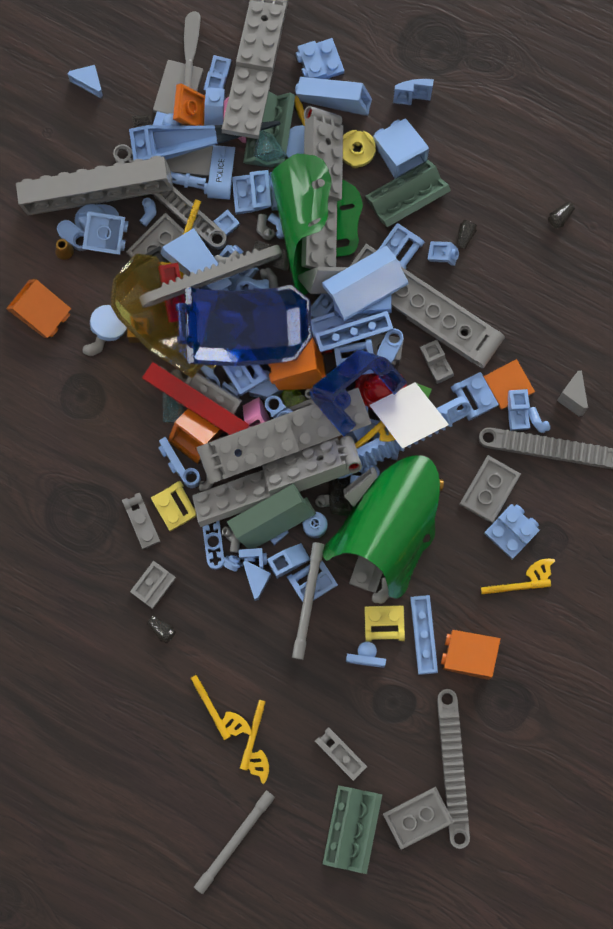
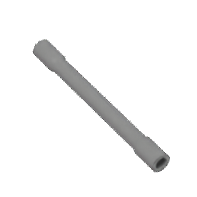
[292,542,324,660]
[194,790,275,894]

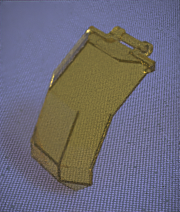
[110,254,235,378]

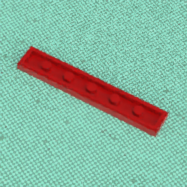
[142,362,250,435]

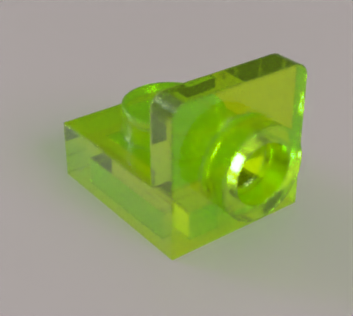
[281,390,307,408]

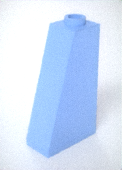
[295,77,372,116]
[161,228,232,298]

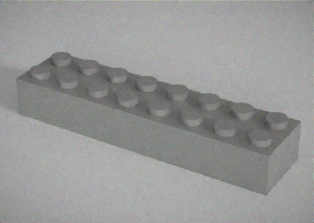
[16,156,173,216]

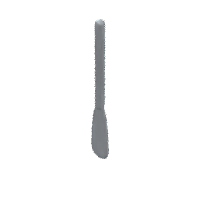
[181,11,201,126]

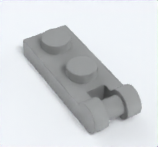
[122,493,160,549]
[315,727,367,781]

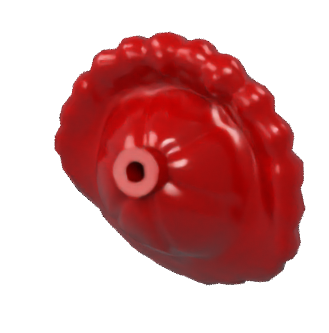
[354,365,407,410]

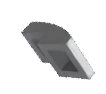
[420,340,454,384]

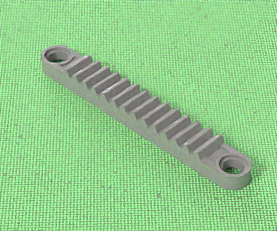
[113,144,227,250]
[139,245,282,308]
[478,428,613,469]
[437,689,470,849]

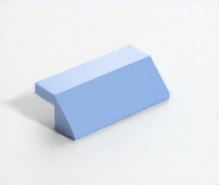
[322,246,408,321]
[309,311,393,353]

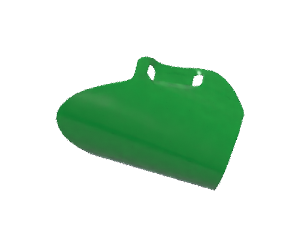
[271,154,363,297]
[323,455,440,599]

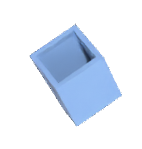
[373,118,429,179]

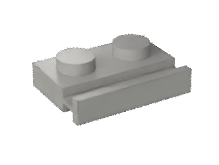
[349,556,382,593]
[130,561,176,609]

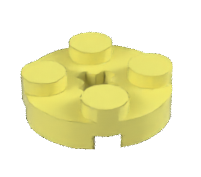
[343,130,376,168]

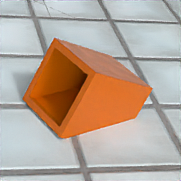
[6,279,71,338]
[267,337,328,390]
[168,409,223,464]
[441,630,501,680]

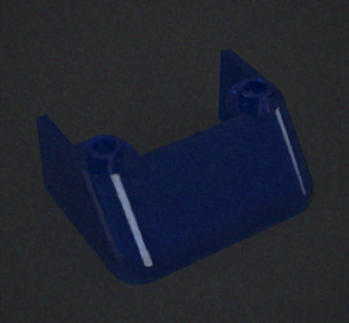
[310,350,408,436]

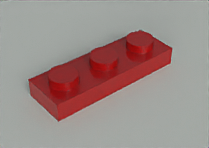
[158,262,188,323]

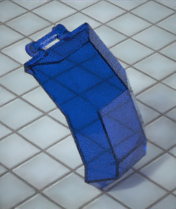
[176,285,312,366]

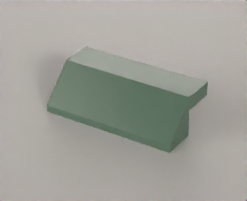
[243,92,295,168]
[365,160,451,227]
[227,483,316,549]
[322,785,382,874]

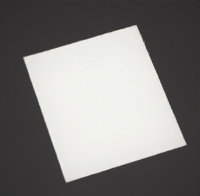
[370,382,449,448]

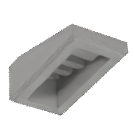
[343,467,378,507]

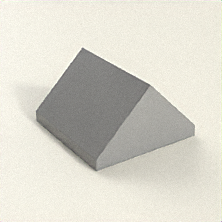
[298,267,348,294]
[557,370,588,416]

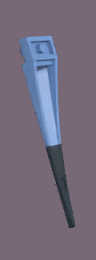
[129,121,281,160]

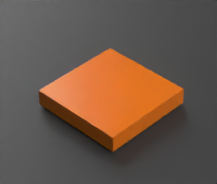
[173,83,205,126]
[483,359,535,410]

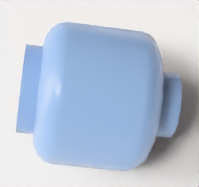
[303,512,328,538]

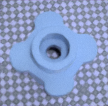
[223,555,243,571]

